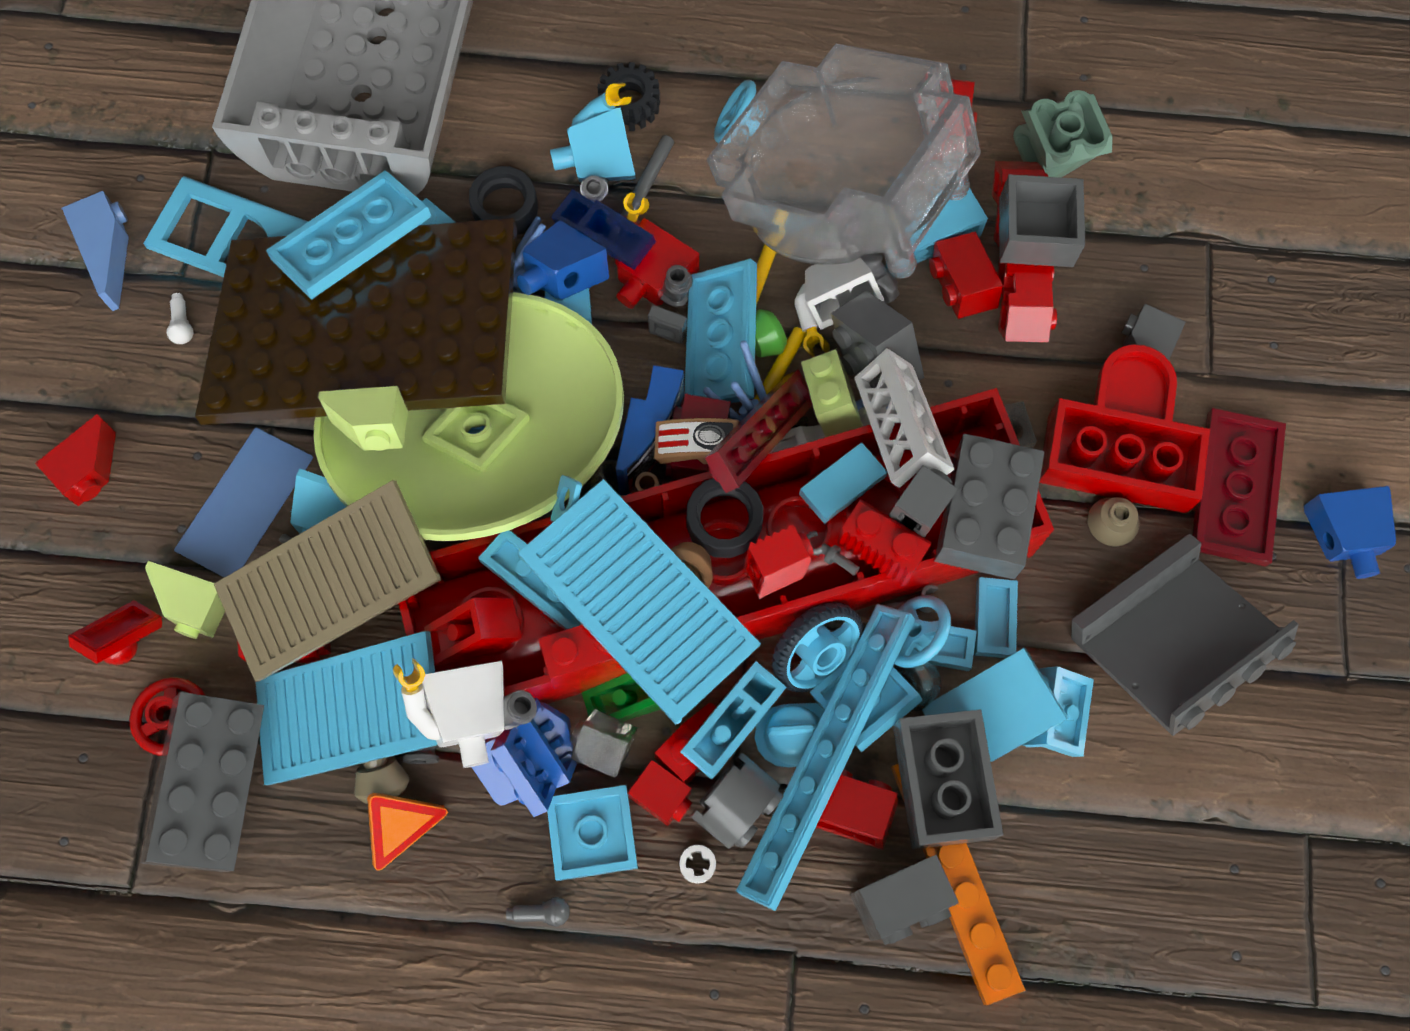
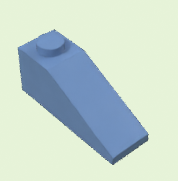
[62,191,129,311]

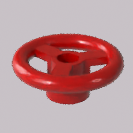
[129,677,206,756]

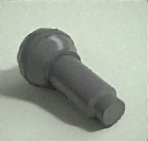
[506,897,570,927]

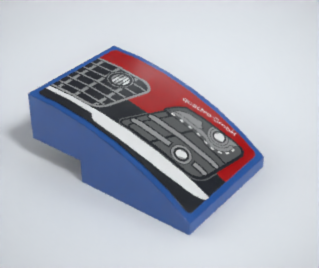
[616,365,684,496]

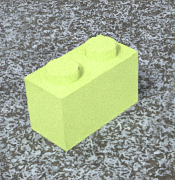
[801,349,863,437]

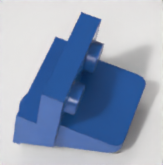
[472,698,578,817]

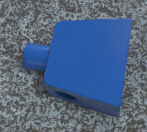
[517,220,609,300]
[1303,486,1396,579]

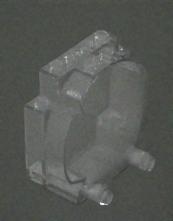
[706,44,981,278]

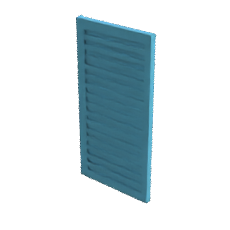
[517,479,761,725]
[255,631,438,785]

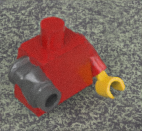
[614,193,699,309]

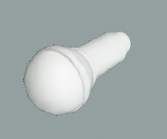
[166,293,194,344]

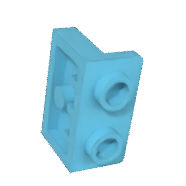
[1023,666,1094,757]

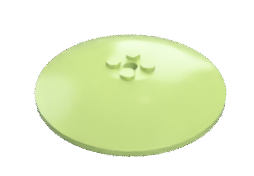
[314,292,624,541]

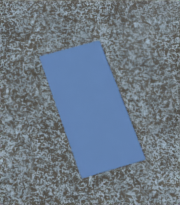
[174,428,313,578]

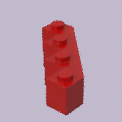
[992,161,1057,342]

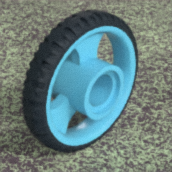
[772,602,863,692]

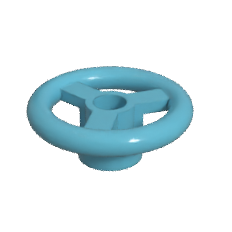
[714,80,761,144]
[894,595,951,668]

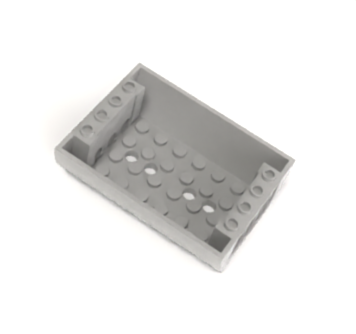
[212,0,473,196]

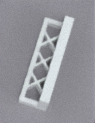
[854,348,954,488]

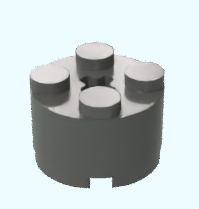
[690,752,784,849]

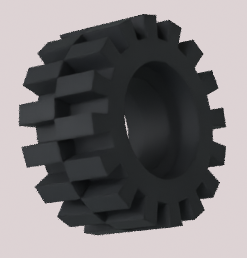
[597,62,660,131]

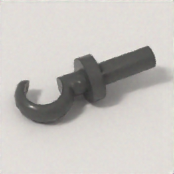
[807,531,860,575]

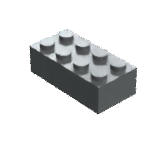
[140,692,264,872]

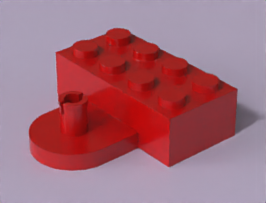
[1039,345,1210,513]

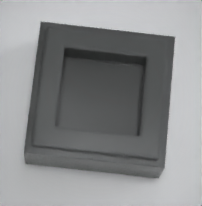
[648,305,687,344]

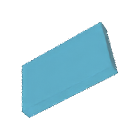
[921,648,1068,762]

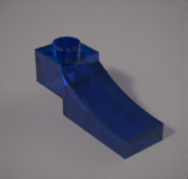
[551,189,656,270]

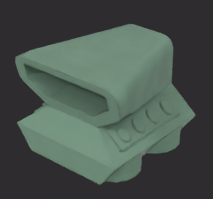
[1013,90,1112,178]

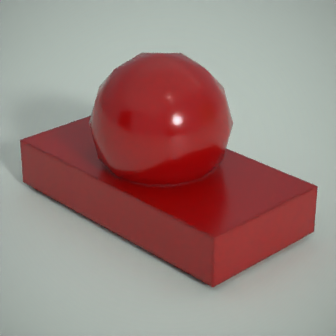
[68,600,162,666]

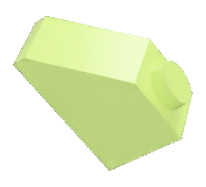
[318,386,408,451]
[145,561,225,639]

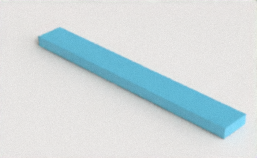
[736,604,915,911]

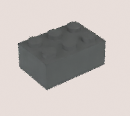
[934,434,1045,579]
[893,709,1003,849]

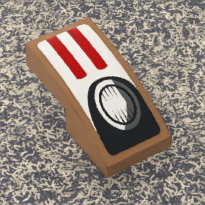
[654,418,739,464]

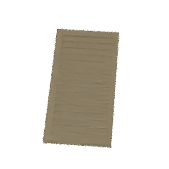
[214,480,441,682]

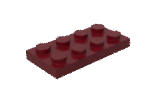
[1192,408,1286,567]

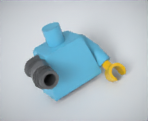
[550,83,636,202]

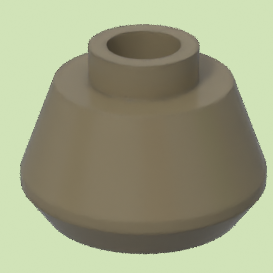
[1087,497,1140,547]
[354,757,410,804]

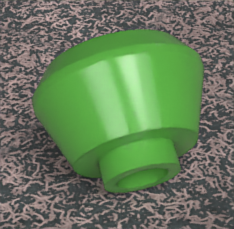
[755,309,787,357]

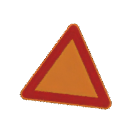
[367,793,448,870]

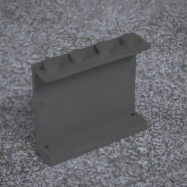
[1071,534,1298,736]

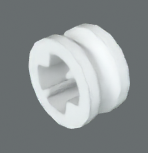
[679,845,716,884]

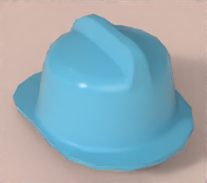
[755,703,824,767]

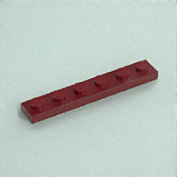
[705,369,813,493]

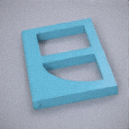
[143,176,309,277]

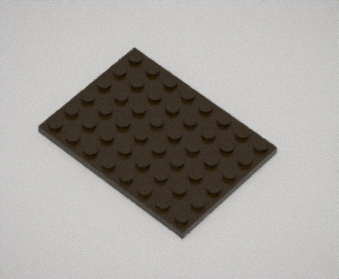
[195,218,517,425]

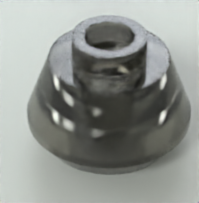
[894,662,942,711]

